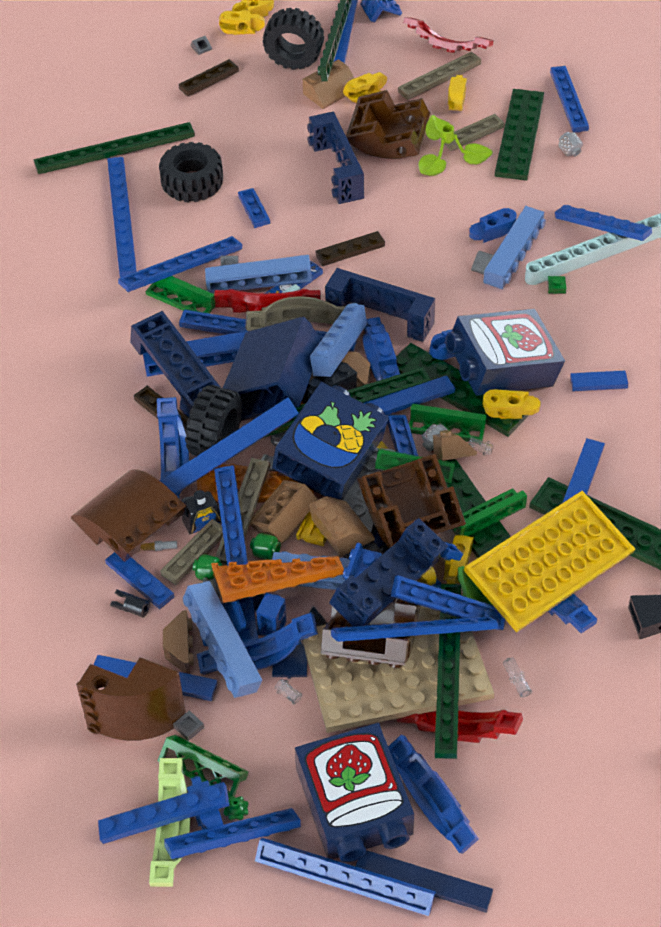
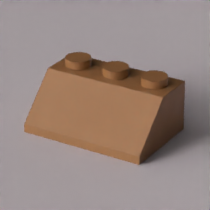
[302,59,354,109]
[250,480,318,544]
[309,496,375,557]

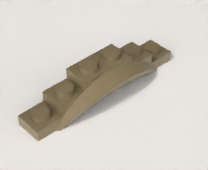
[245,297,346,331]

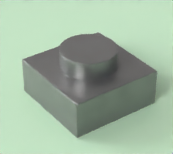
[221,256,238,266]
[173,710,204,741]

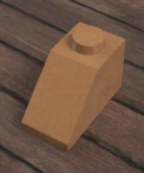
[433,430,477,461]

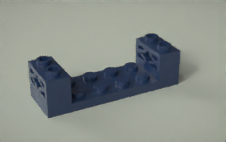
[307,111,364,204]
[325,268,436,342]
[130,311,220,418]
[329,518,448,627]

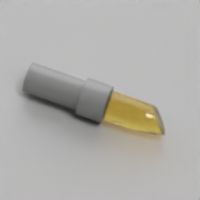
[140,541,177,551]

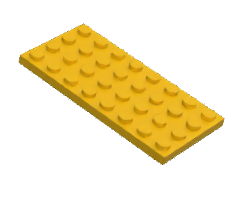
[463,490,635,633]

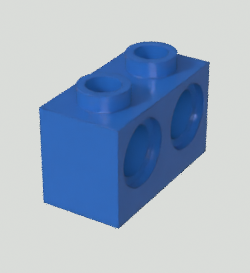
[256,593,287,637]

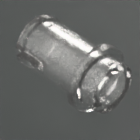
[468,437,493,456]
[275,679,302,705]

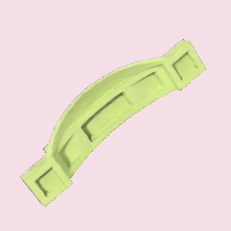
[149,758,190,887]

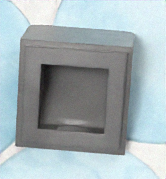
[191,36,212,55]
[471,251,494,274]

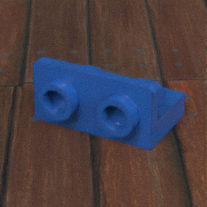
[343,543,382,580]

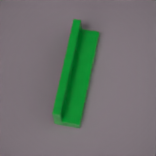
[146,276,215,314]
[409,404,486,444]
[375,448,455,483]
[451,488,527,536]
[157,734,249,798]

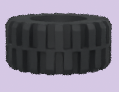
[262,8,324,70]
[159,142,223,202]
[185,385,243,456]

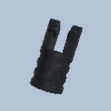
[110,589,150,618]

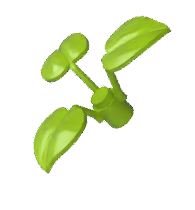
[418,115,493,176]

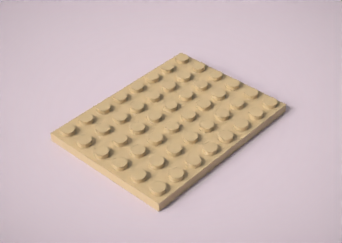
[302,606,494,733]

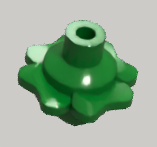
[223,796,249,821]

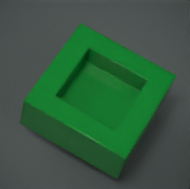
[547,276,566,294]

